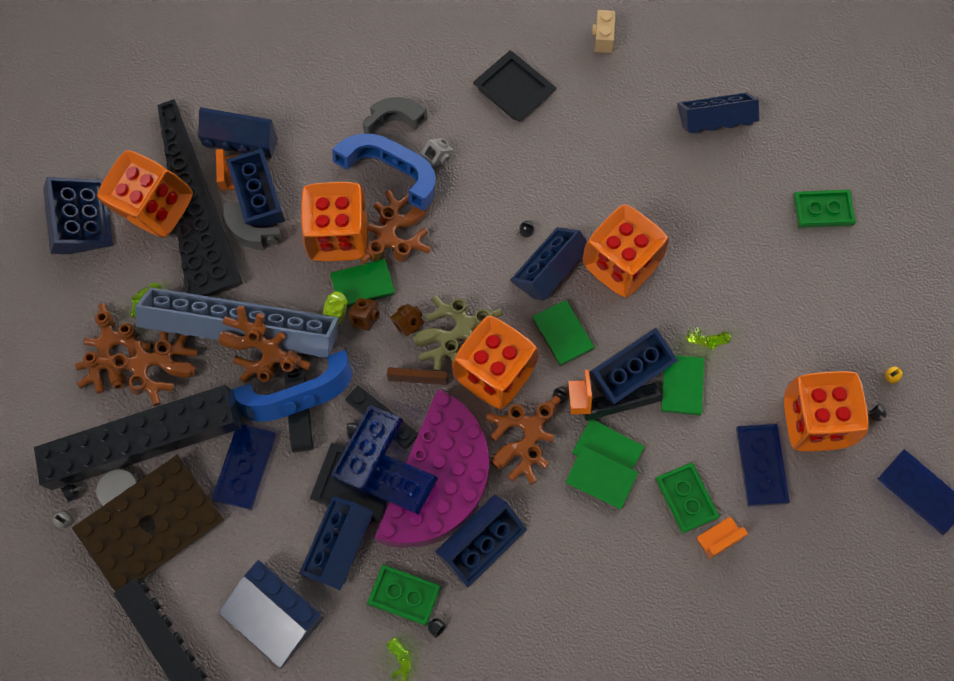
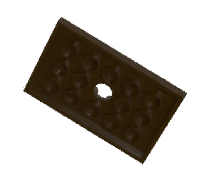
[72,454,225,591]

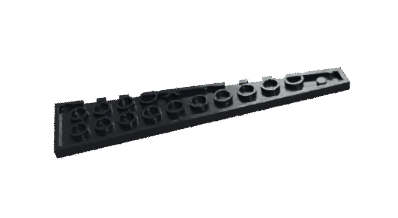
[157,99,243,297]

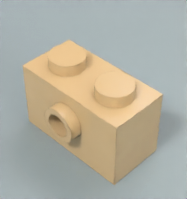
[592,10,615,53]

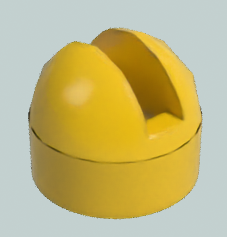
[885,366,903,384]

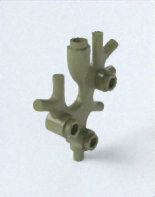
[413,295,503,371]

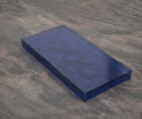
[330,405,403,492]
[212,424,276,511]
[736,424,790,507]
[877,449,954,535]
[354,450,438,515]

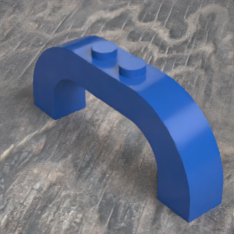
[332,134,435,211]
[232,350,353,422]

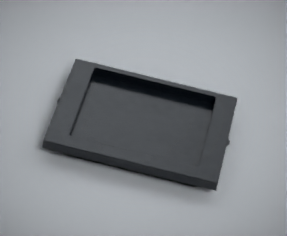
[473,50,557,122]
[310,442,400,522]

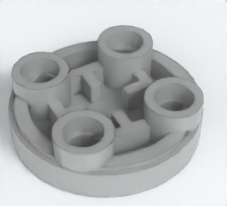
[96,469,138,506]

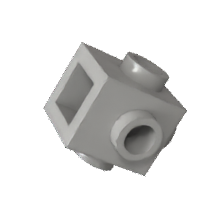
[420,138,453,166]

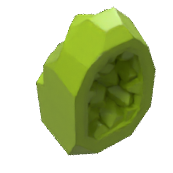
[322,291,347,325]

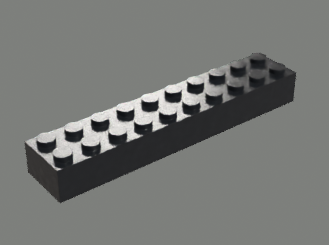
[34,385,242,490]

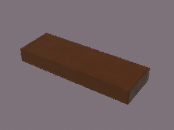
[387,367,448,385]

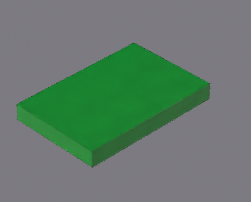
[793,189,856,228]
[330,259,395,307]
[532,300,595,366]
[661,355,704,416]
[572,419,645,469]
[565,446,638,509]
[655,462,720,534]
[367,564,441,626]

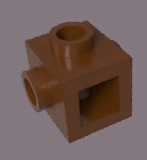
[348,298,380,331]
[390,304,425,337]

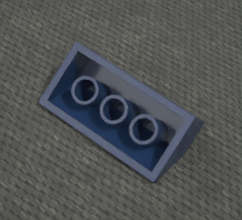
[677,92,759,133]
[198,107,278,157]
[226,149,285,227]
[510,227,588,301]
[589,328,678,404]
[435,494,527,588]
[299,496,373,590]

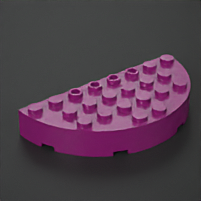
[375,389,489,548]

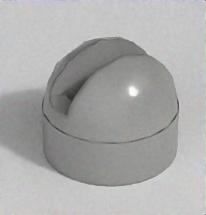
[53,512,71,529]

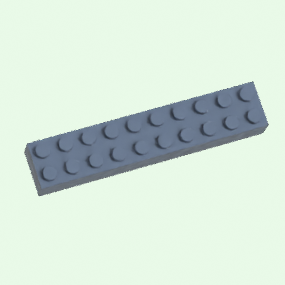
[135,287,339,357]

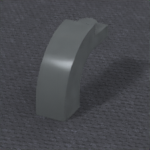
[362,97,427,134]
[224,202,283,250]

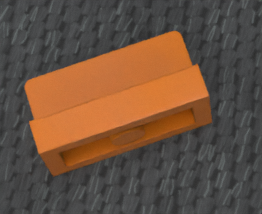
[216,149,239,191]
[568,370,592,414]
[697,517,748,559]

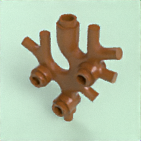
[360,190,431,264]
[75,303,153,394]
[218,306,311,383]
[98,331,197,406]
[486,396,561,485]

